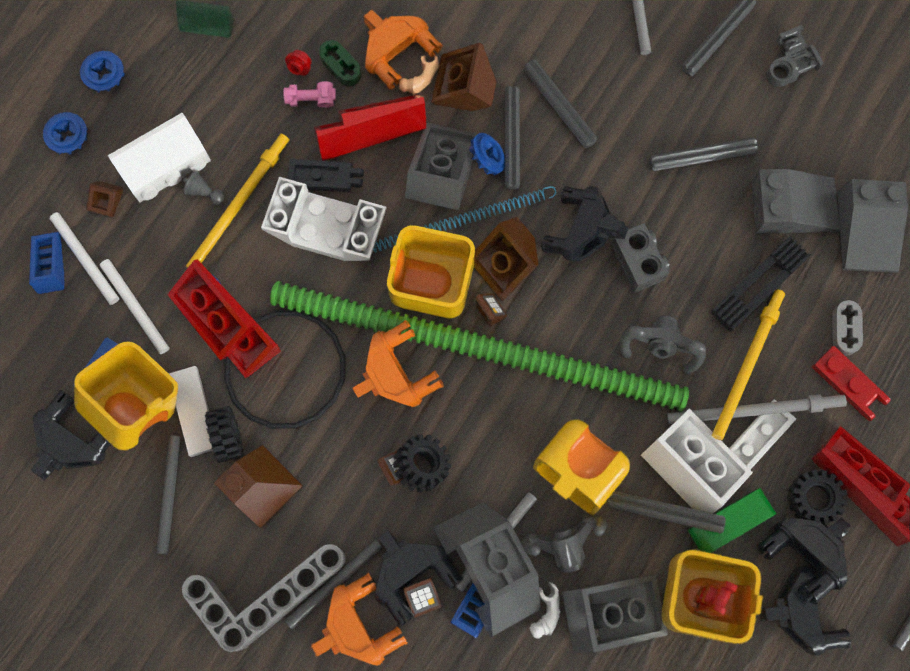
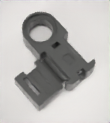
[766,25,823,87]

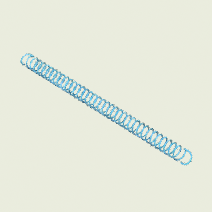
[373,186,556,253]

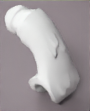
[529,582,560,638]

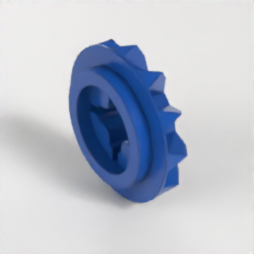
[80,51,124,93]
[43,112,88,154]
[469,133,505,175]

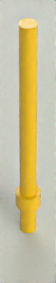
[186,134,289,268]
[712,289,785,440]

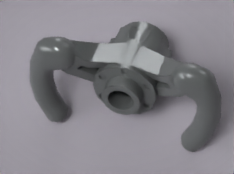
[619,316,706,375]
[520,515,607,573]

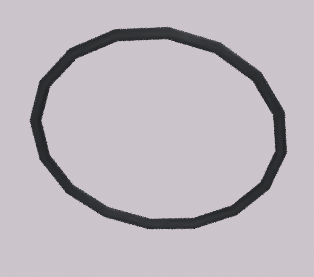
[224,310,345,429]

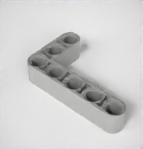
[182,544,346,652]

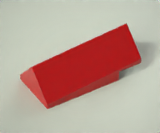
[314,94,427,161]
[167,259,281,378]
[811,426,910,546]

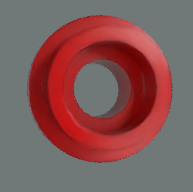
[285,50,312,76]

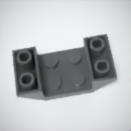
[433,503,540,637]

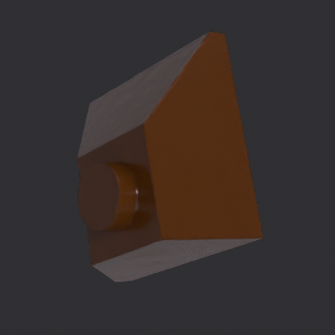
[431,43,496,111]
[474,217,538,301]
[214,445,303,528]

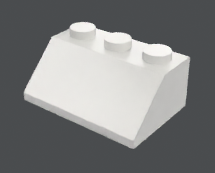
[108,113,211,202]
[641,409,753,514]

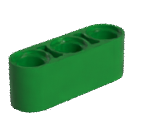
[688,488,777,553]

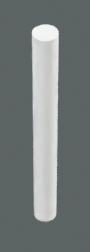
[49,213,119,305]
[100,259,169,354]

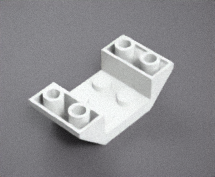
[261,177,387,261]

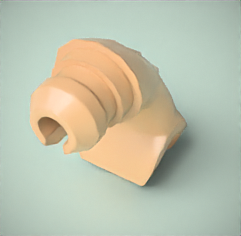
[399,55,439,95]

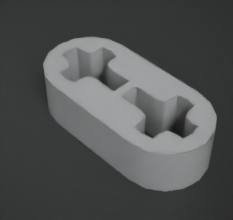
[832,300,863,356]

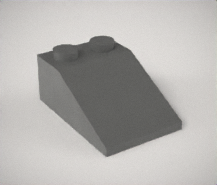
[405,122,477,210]
[751,169,840,234]
[837,179,908,273]
[562,574,668,653]

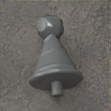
[183,171,224,205]

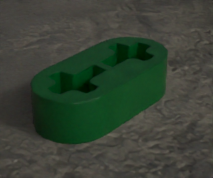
[319,40,361,87]

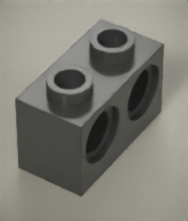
[610,223,670,293]

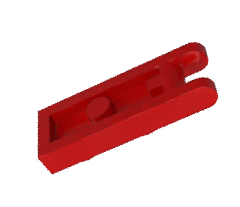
[812,346,891,421]
[694,581,738,617]

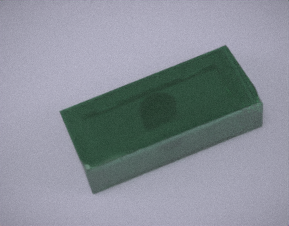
[176,0,234,38]

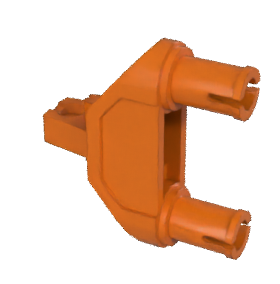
[364,10,443,90]
[353,320,444,407]
[311,572,408,666]

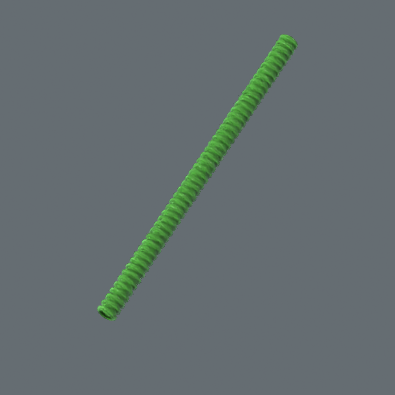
[270,281,689,412]

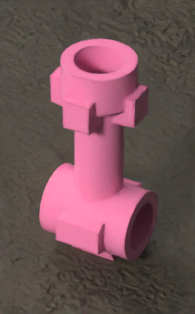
[284,82,336,108]

